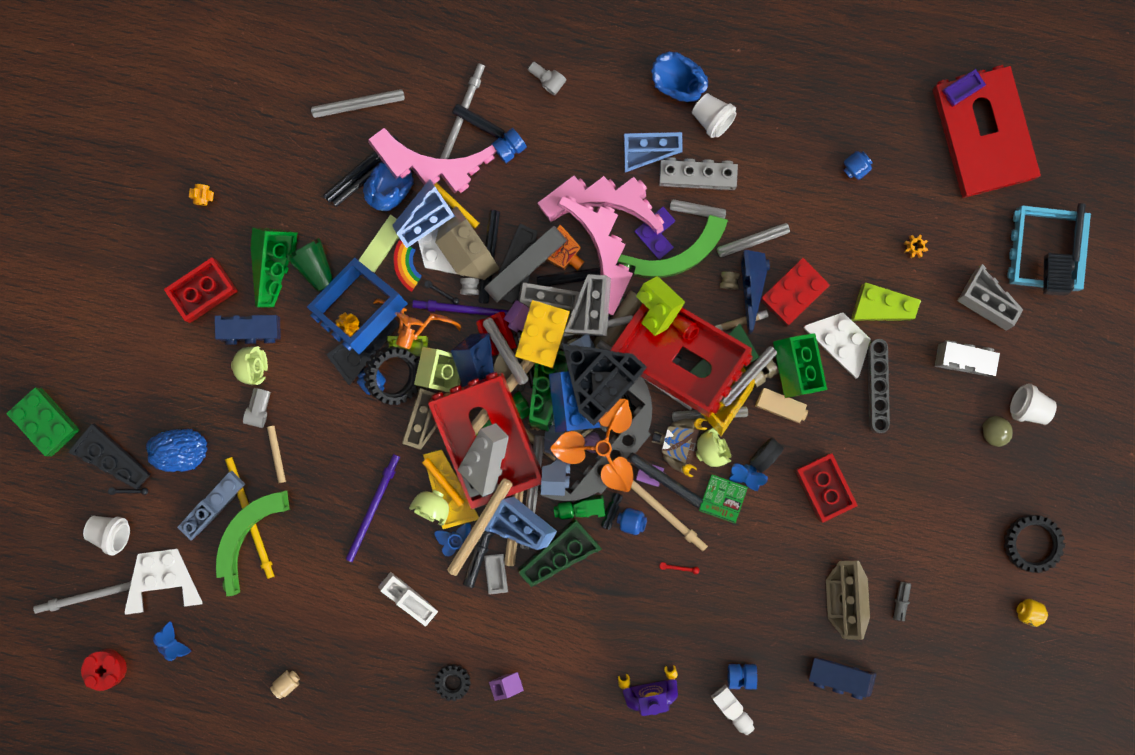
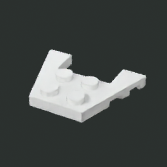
[125,549,203,614]

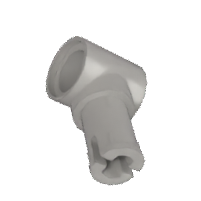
[528,62,566,95]

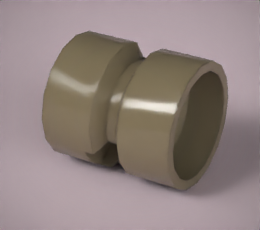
[743,355,779,388]

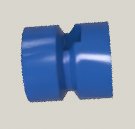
[491,128,527,164]
[728,664,757,689]

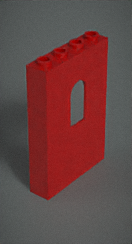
[932,65,1041,198]
[610,303,753,418]
[428,372,542,510]

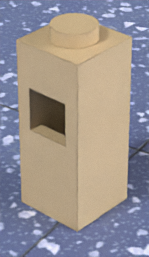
[755,388,808,423]

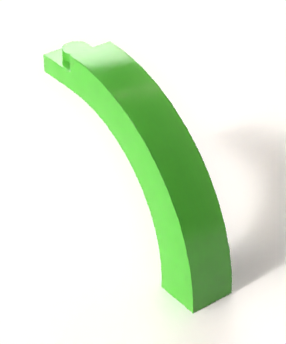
[617,215,728,278]
[216,490,290,596]

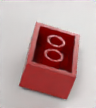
[164,257,238,323]
[760,258,830,327]
[794,453,858,523]

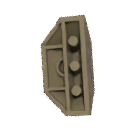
[435,206,500,280]
[826,561,870,640]

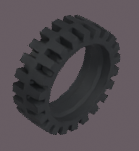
[363,346,420,405]
[1004,515,1065,573]

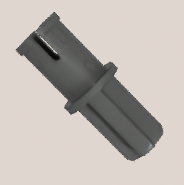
[893,581,911,621]

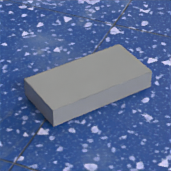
[484,553,508,594]

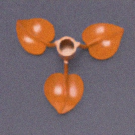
[373,299,461,349]
[551,399,633,492]

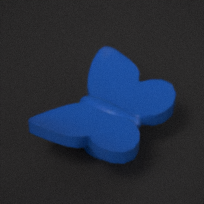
[729,464,768,491]
[435,522,471,556]
[153,622,191,661]

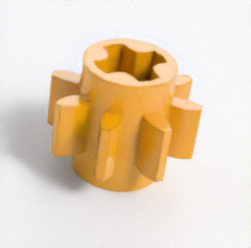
[189,184,214,206]
[904,235,928,258]
[335,312,359,337]

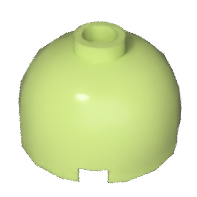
[231,346,268,385]
[696,428,731,467]
[409,490,449,526]

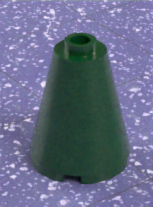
[286,238,333,292]

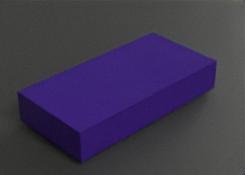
[942,69,986,107]

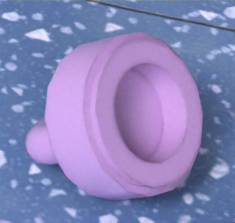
[584,432,602,453]

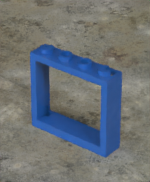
[307,258,408,354]

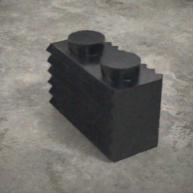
[1043,253,1075,296]

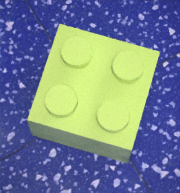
[414,347,461,393]

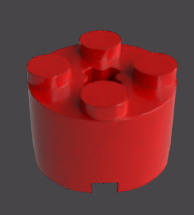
[81,649,127,691]

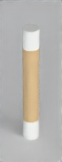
[715,310,769,331]

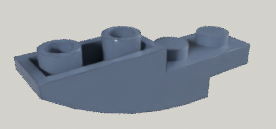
[177,471,245,540]

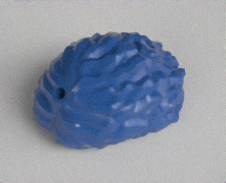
[651,51,708,102]
[363,163,414,211]
[146,429,207,472]

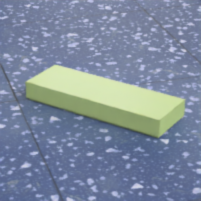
[359,215,399,273]

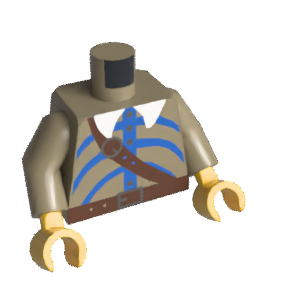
[652,418,708,477]

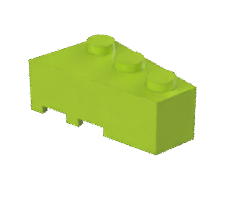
[851,283,921,321]

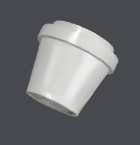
[692,93,736,138]
[1010,384,1057,425]
[83,516,130,555]

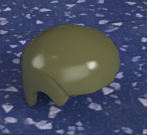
[982,416,1013,447]

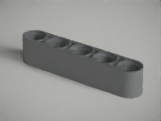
[484,226,567,303]
[867,339,890,434]

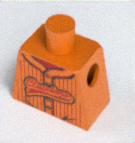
[546,225,585,271]

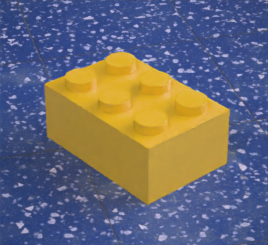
[515,300,570,368]

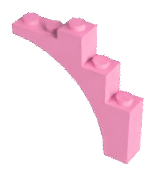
[368,128,496,193]
[538,176,664,235]
[557,195,633,316]

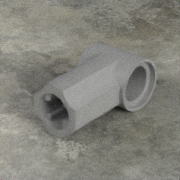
[243,388,271,428]

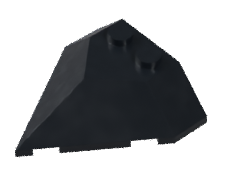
[562,343,647,426]

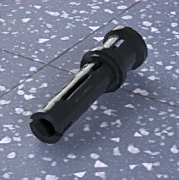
[463,531,494,588]

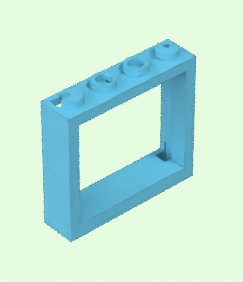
[1007,206,1091,291]

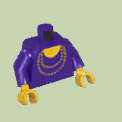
[618,665,678,716]

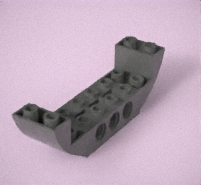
[540,376,652,501]

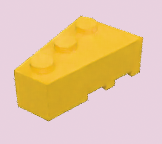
[701,368,755,436]

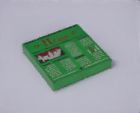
[699,474,748,523]

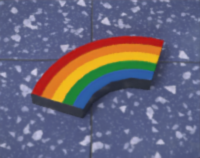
[394,240,422,293]

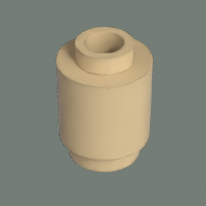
[270,670,300,699]

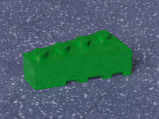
[529,350,569,432]

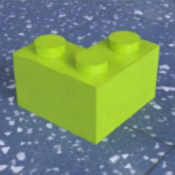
[636,276,685,336]

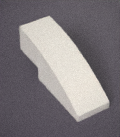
[379,572,438,626]

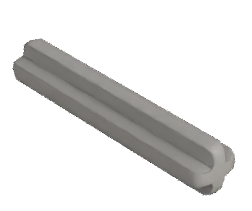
[670,199,726,219]

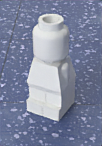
[711,685,755,735]

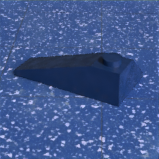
[740,250,770,334]

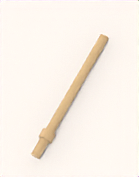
[631,480,708,552]

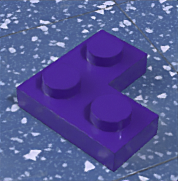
[634,207,675,260]

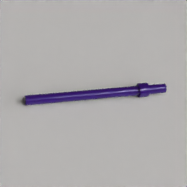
[413,300,509,316]
[346,454,400,562]

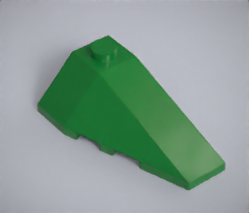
[251,228,297,307]

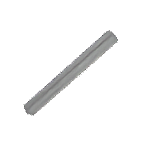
[311,89,405,118]

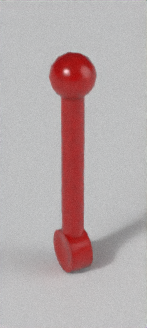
[659,562,700,574]

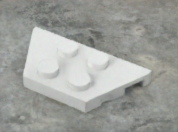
[418,227,463,276]
[803,313,871,379]

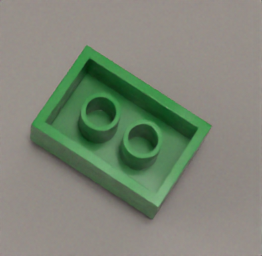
[773,333,827,398]
[6,387,81,456]

